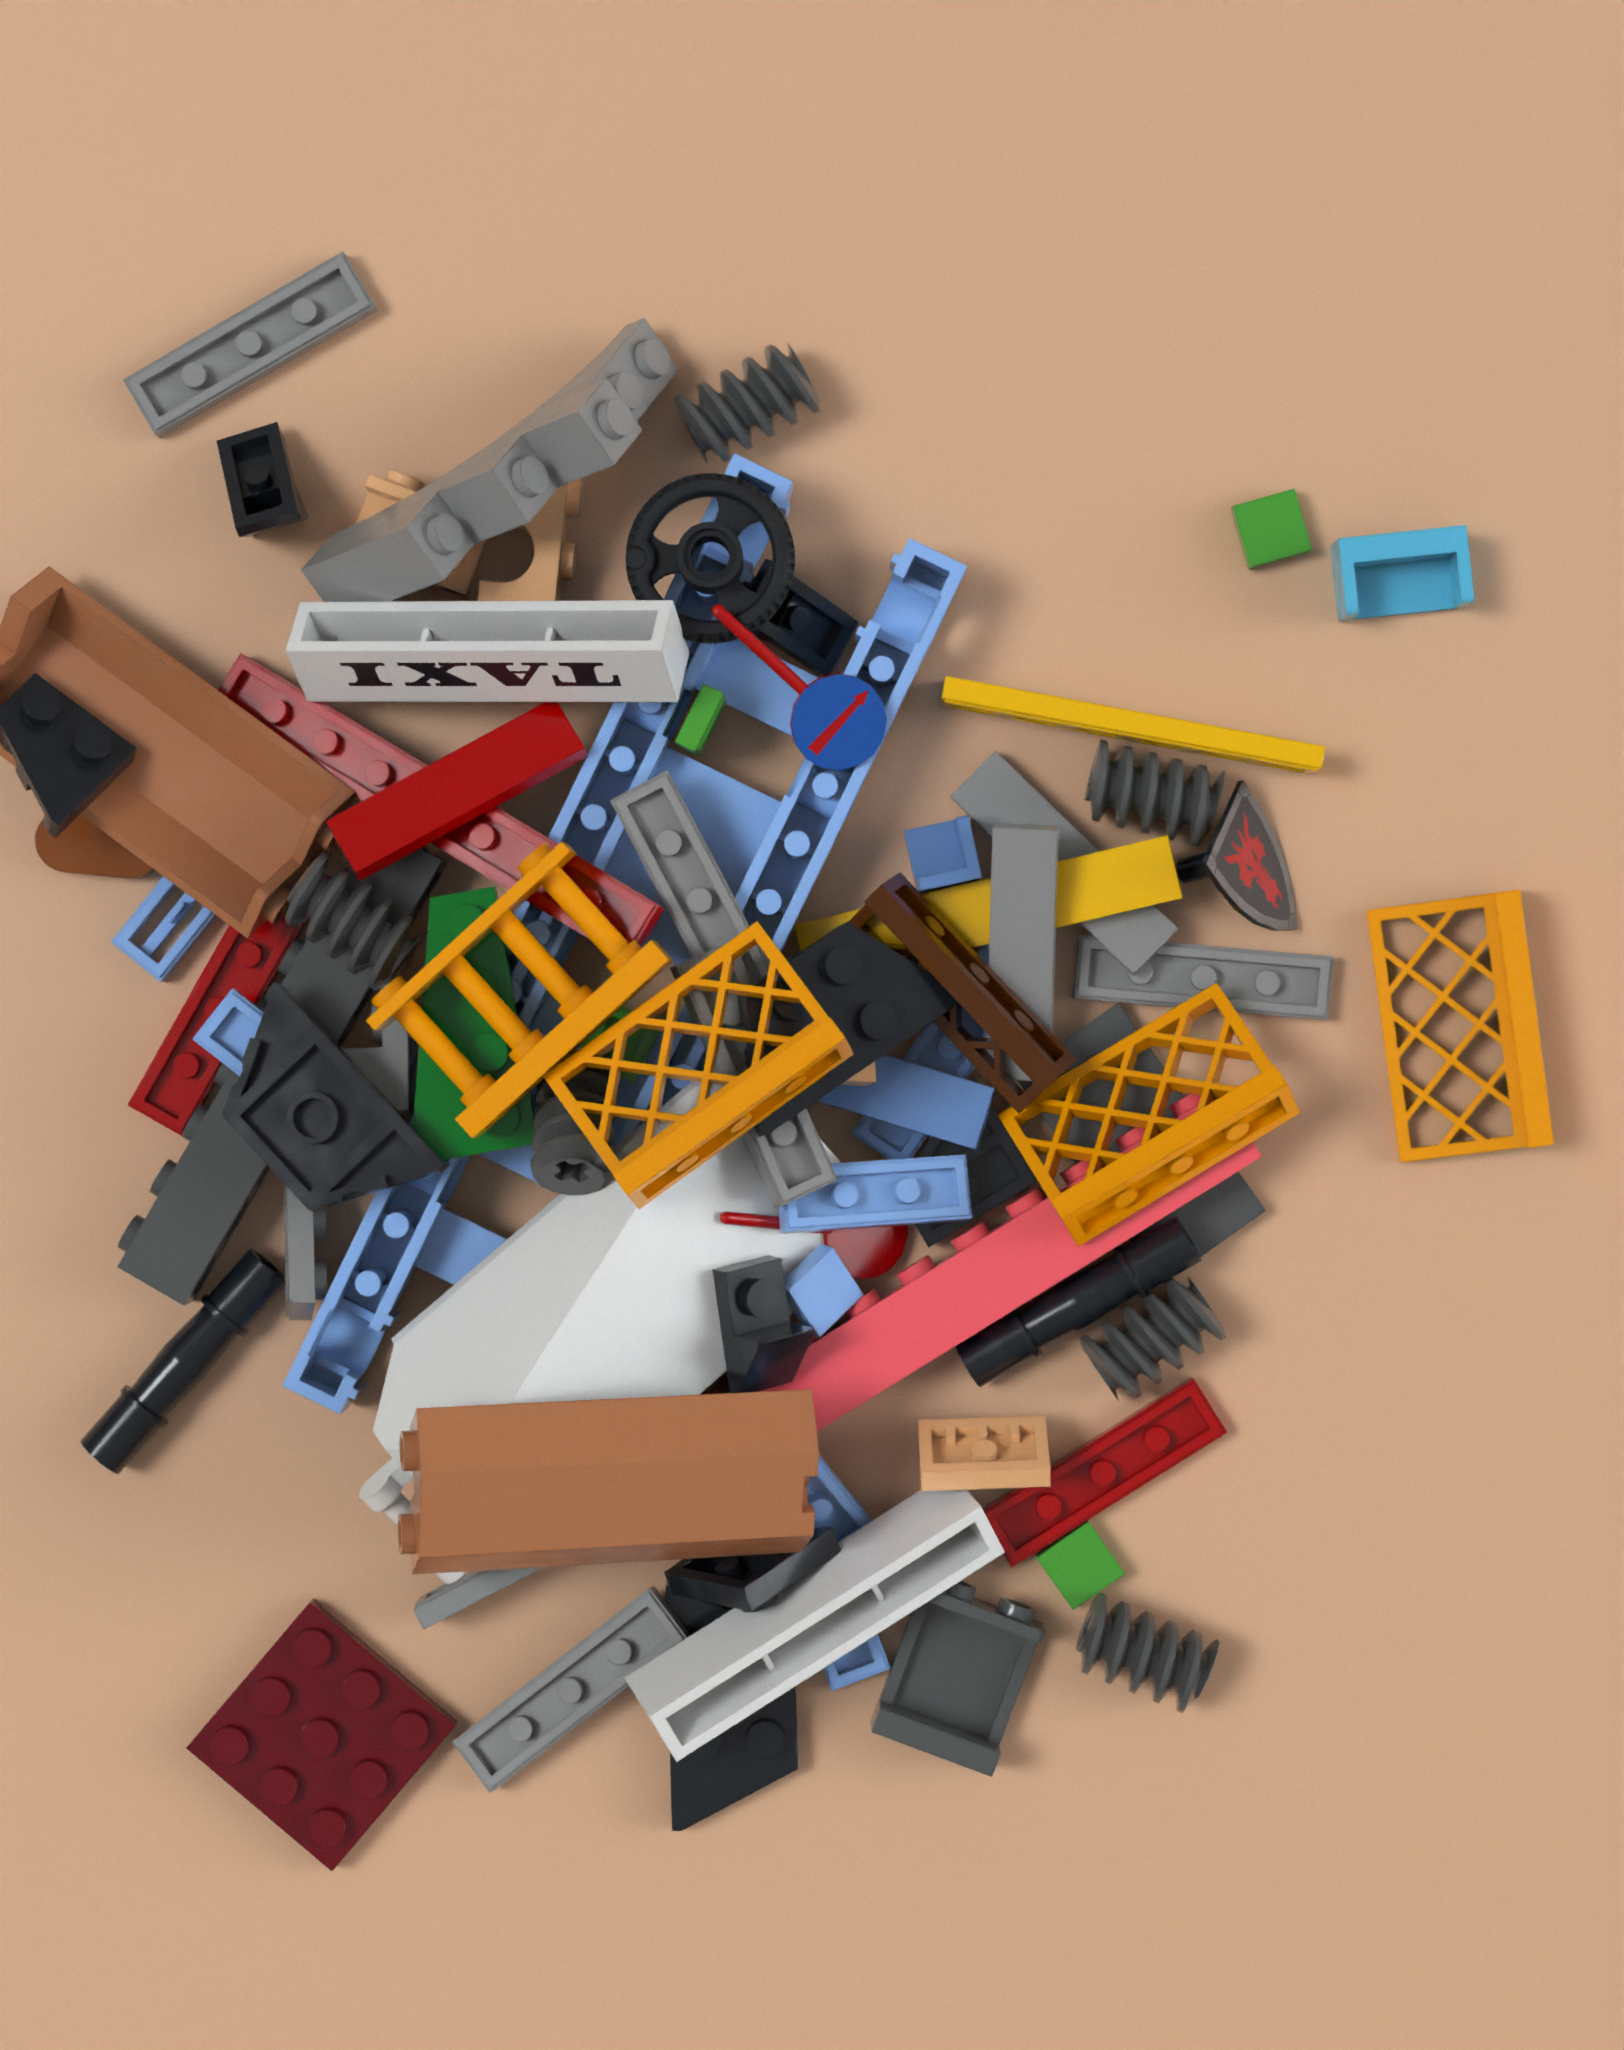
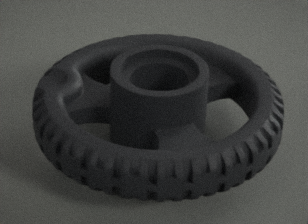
[626,473,795,644]

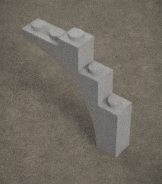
[301,318,679,602]

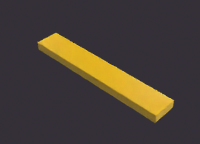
[940,676,1326,775]
[794,835,1183,961]

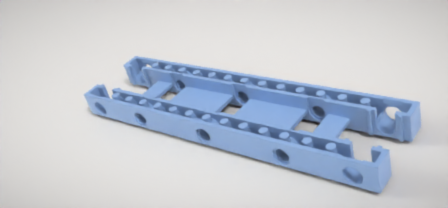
[282,453,967,1414]

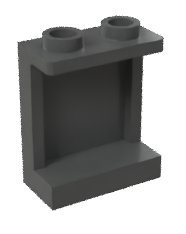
[871,1581,1046,1777]

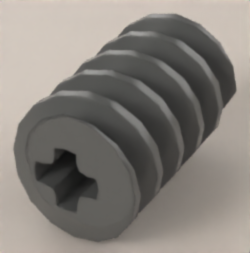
[675,343,821,463]
[1084,739,1225,847]
[285,851,428,991]
[531,1049,618,1195]
[1080,1276,1226,1402]
[1076,1592,1220,1713]

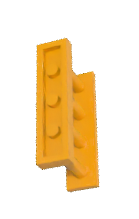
[365,842,674,1139]

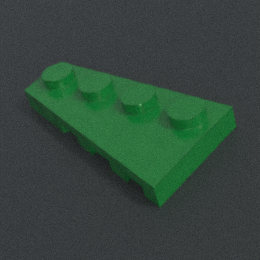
[413,886,535,1160]

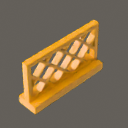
[1366,889,1554,1163]
[543,921,854,1210]
[998,982,1300,1247]

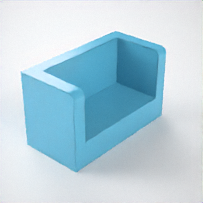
[1330,525,1474,622]

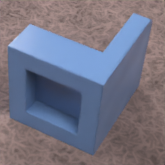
[904,815,982,893]

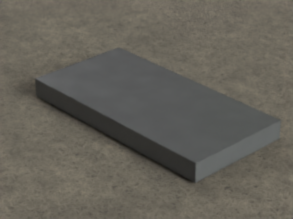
[1016,1003,1266,1284]

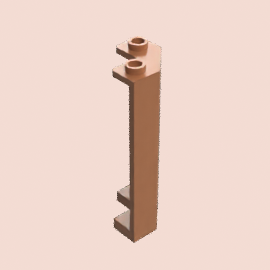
[0,566,355,939]
[398,1389,819,1575]

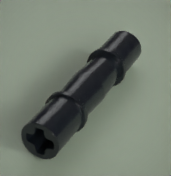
[955,1216,1202,1387]
[80,1248,285,1474]

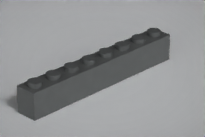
[117,848,448,1305]

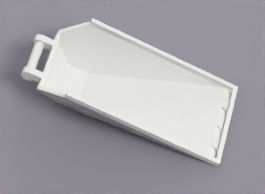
[359,1071,841,1584]

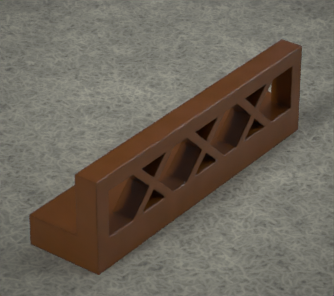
[848,872,1077,1114]

